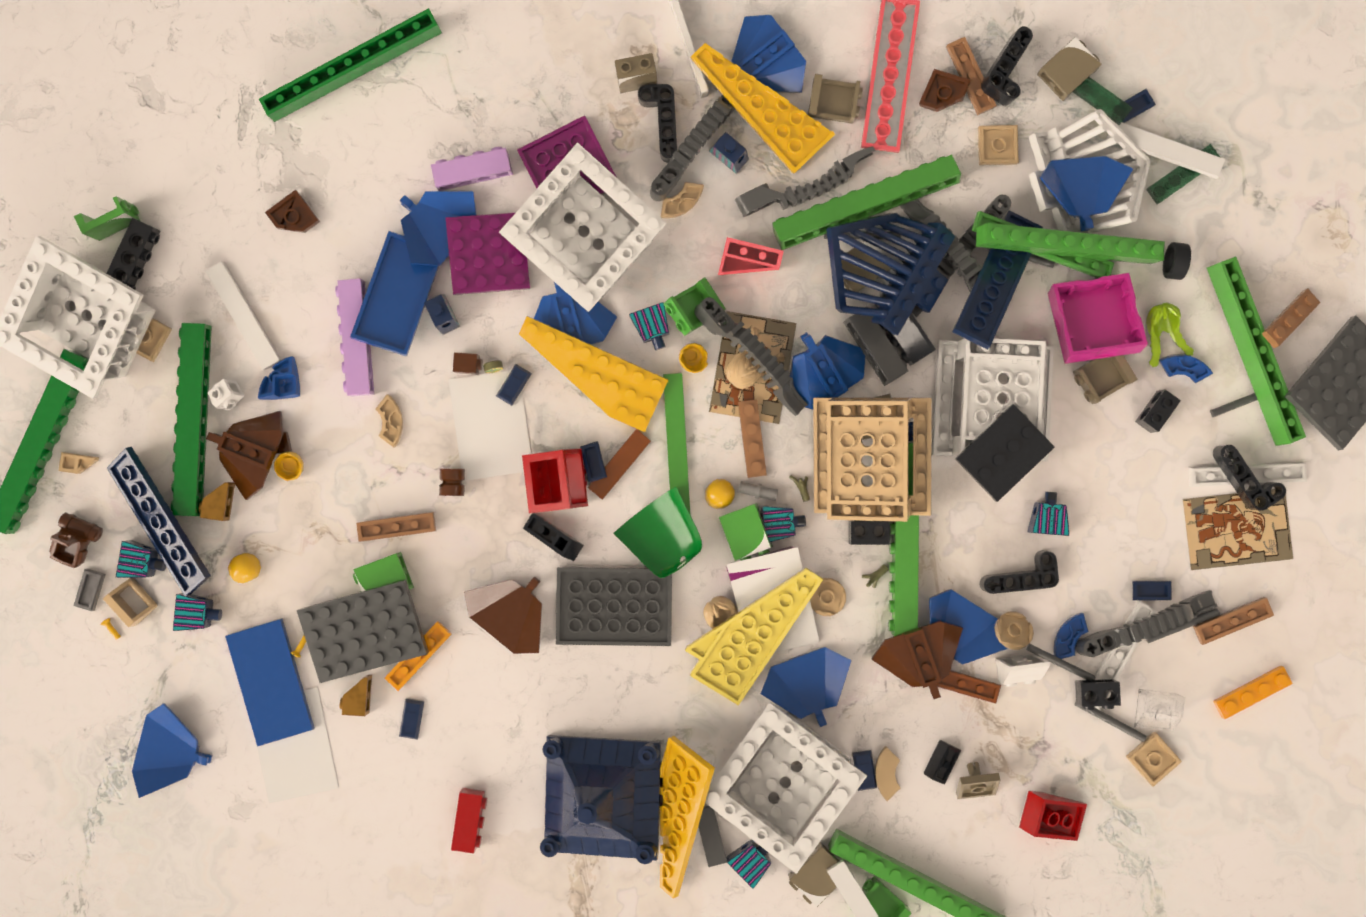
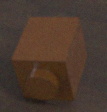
[453,352,483,375]

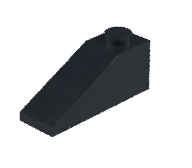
[523,513,584,561]

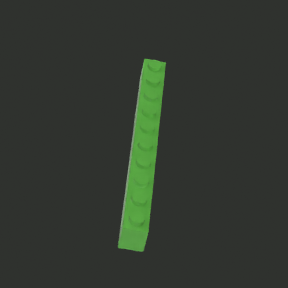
[772,155,961,250]
[976,223,1165,264]
[1207,256,1306,446]
[888,443,919,636]
[828,829,1006,917]

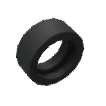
[1162,242,1191,280]

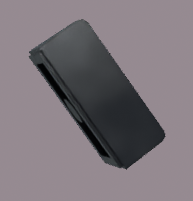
[924,740,961,785]

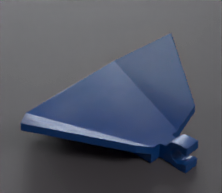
[732,15,806,93]
[1040,156,1133,232]
[400,191,476,266]
[525,282,617,344]
[789,332,865,410]
[929,589,1008,665]
[760,647,852,727]
[132,703,213,798]

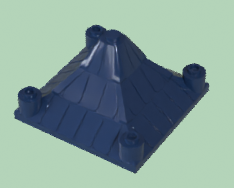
[540,735,661,864]

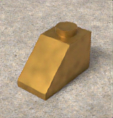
[199,482,235,521]
[339,675,372,717]

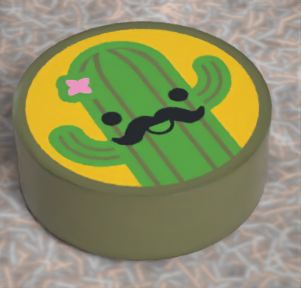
[483,360,503,373]

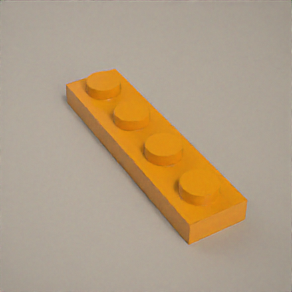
[385,621,452,691]
[1213,666,1293,719]

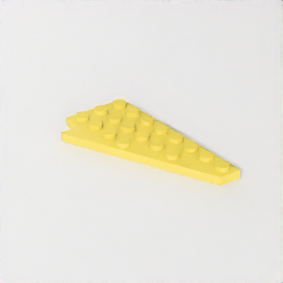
[685,568,823,706]

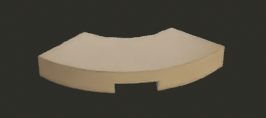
[661,182,704,219]
[376,394,403,448]
[875,746,900,801]

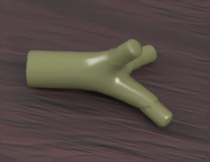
[789,475,810,502]
[862,564,889,588]

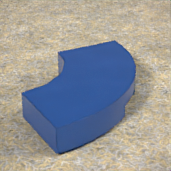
[1159,354,1213,383]
[1054,613,1089,659]

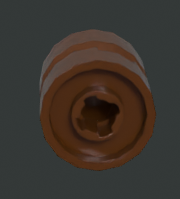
[439,469,465,496]

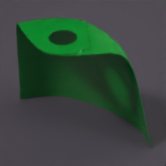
[613,487,702,578]

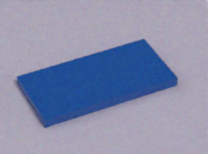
[350,231,439,356]
[225,618,315,747]

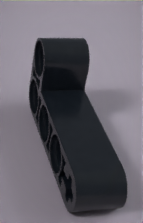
[981,26,1033,106]
[638,84,677,163]
[1213,445,1286,511]
[979,550,1059,594]

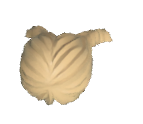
[726,327,786,389]
[703,596,738,629]

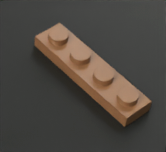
[946,37,997,116]
[1262,288,1320,348]
[738,400,767,478]
[356,512,436,542]
[1193,597,1274,645]

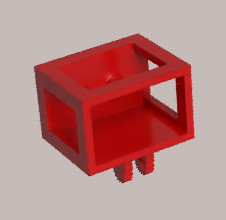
[522,449,588,514]

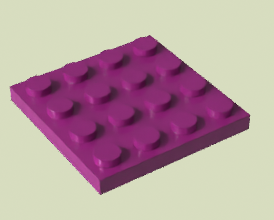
[517,115,617,194]
[446,213,530,295]

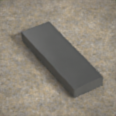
[698,806,727,867]

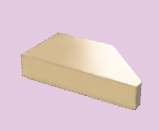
[58,452,99,474]

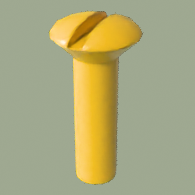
[100,618,121,640]
[291,635,306,658]

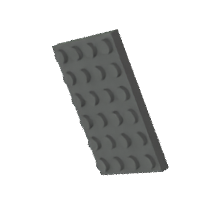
[1285,315,1366,451]
[556,567,672,646]
[297,579,429,683]

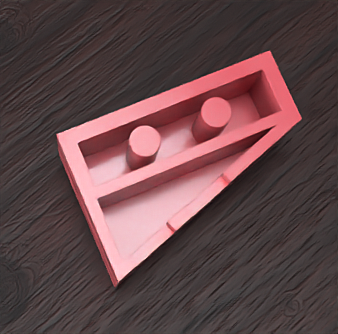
[718,237,784,275]

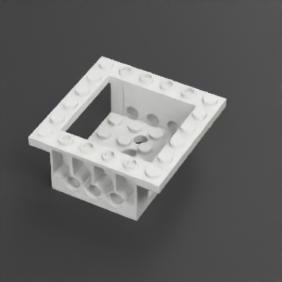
[499,142,667,312]
[0,236,156,399]
[932,338,1054,461]
[705,702,867,874]

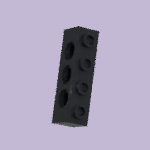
[106,218,160,290]

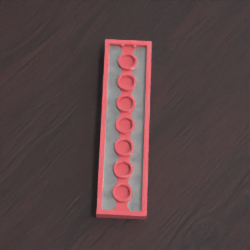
[861,0,920,153]

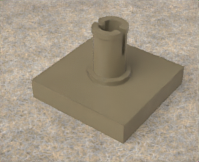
[956,762,1001,800]

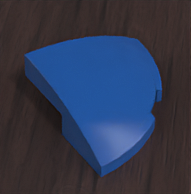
[258,356,300,400]

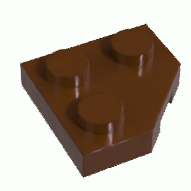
[919,69,970,112]
[265,190,320,233]

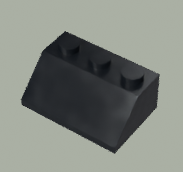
[879,313,936,366]

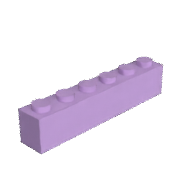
[335,278,374,397]

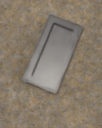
[73,569,106,611]

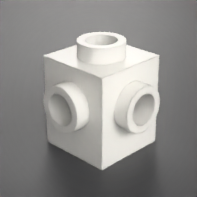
[208,379,244,410]

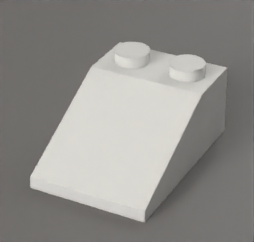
[996,654,1050,687]

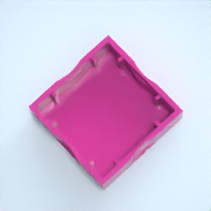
[1047,273,1148,364]

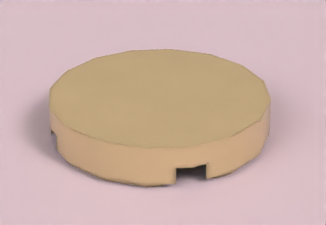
[810,578,846,616]
[994,612,1034,650]

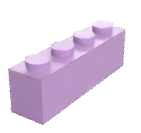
[431,147,513,191]

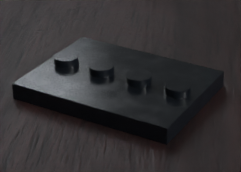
[955,404,1055,502]

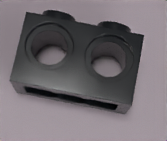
[1135,389,1181,433]
[849,520,890,545]
[1075,679,1121,710]

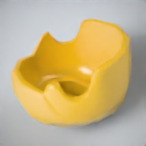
[679,343,708,373]
[274,452,304,481]
[705,479,735,509]
[228,553,261,583]

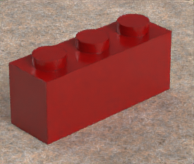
[451,788,488,854]

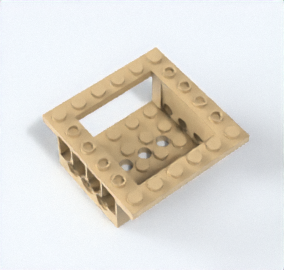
[813,398,932,522]

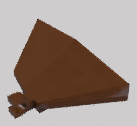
[206,411,283,500]
[464,577,542,654]
[871,620,963,699]

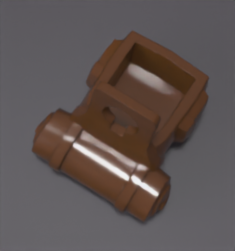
[49,512,103,568]

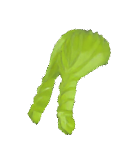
[1146,303,1194,367]

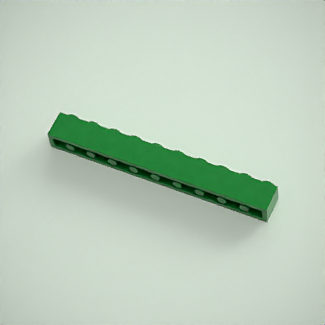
[259,8,442,122]
[170,323,212,516]
[0,349,89,534]

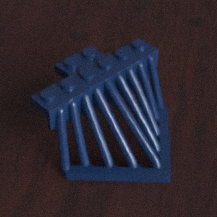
[827,213,956,335]

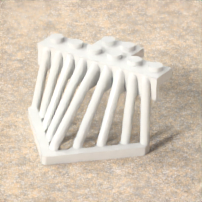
[1029,109,1150,234]

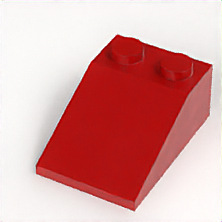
[1019,791,1087,841]

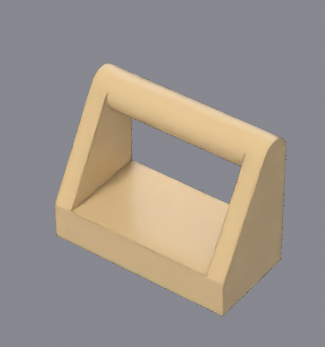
[103,578,158,627]

